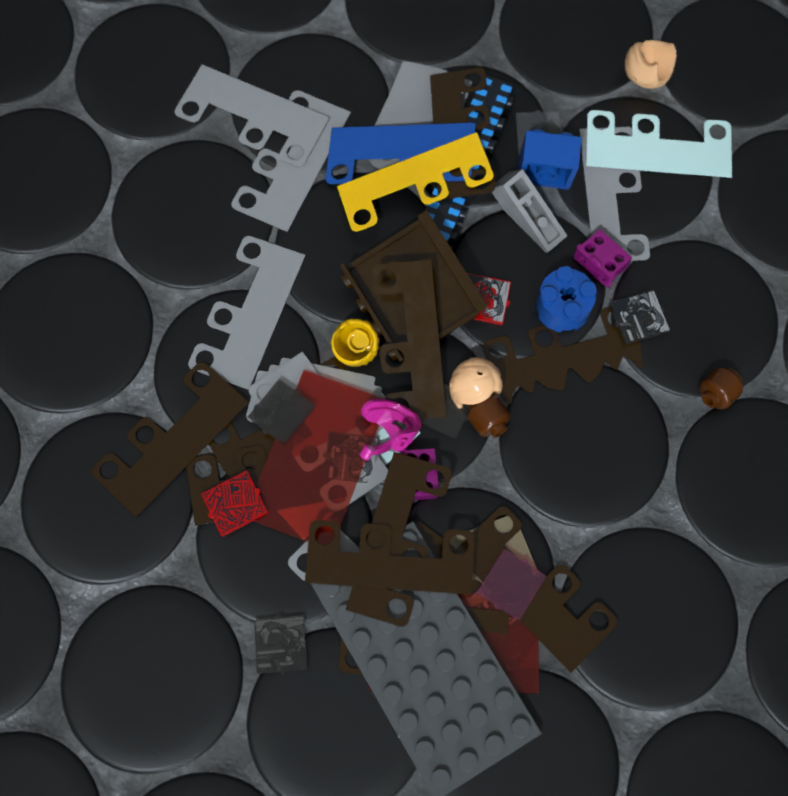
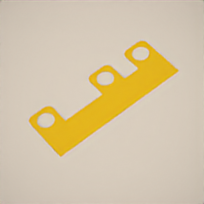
[337,132,493,232]

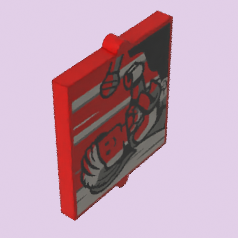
[467,273,511,325]

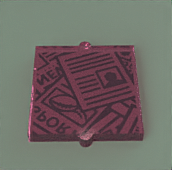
[476,549,546,621]

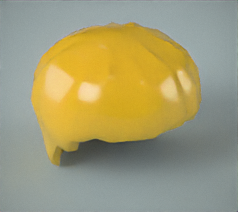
[331,318,380,367]

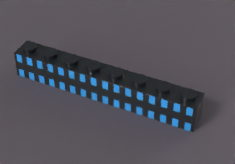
[425,75,515,247]

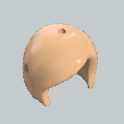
[625,40,677,89]
[449,357,503,409]

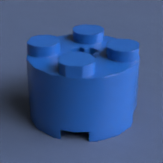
[536,266,597,332]

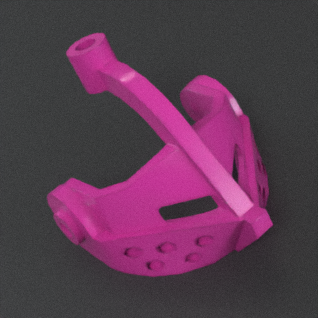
[359,399,422,461]

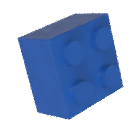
[518,129,581,190]

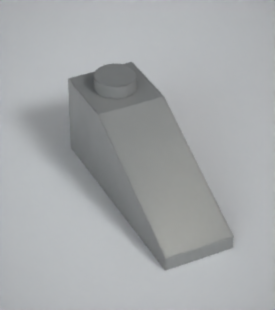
[492,169,567,253]

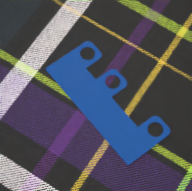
[326,123,476,184]

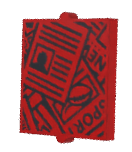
[201,470,268,537]

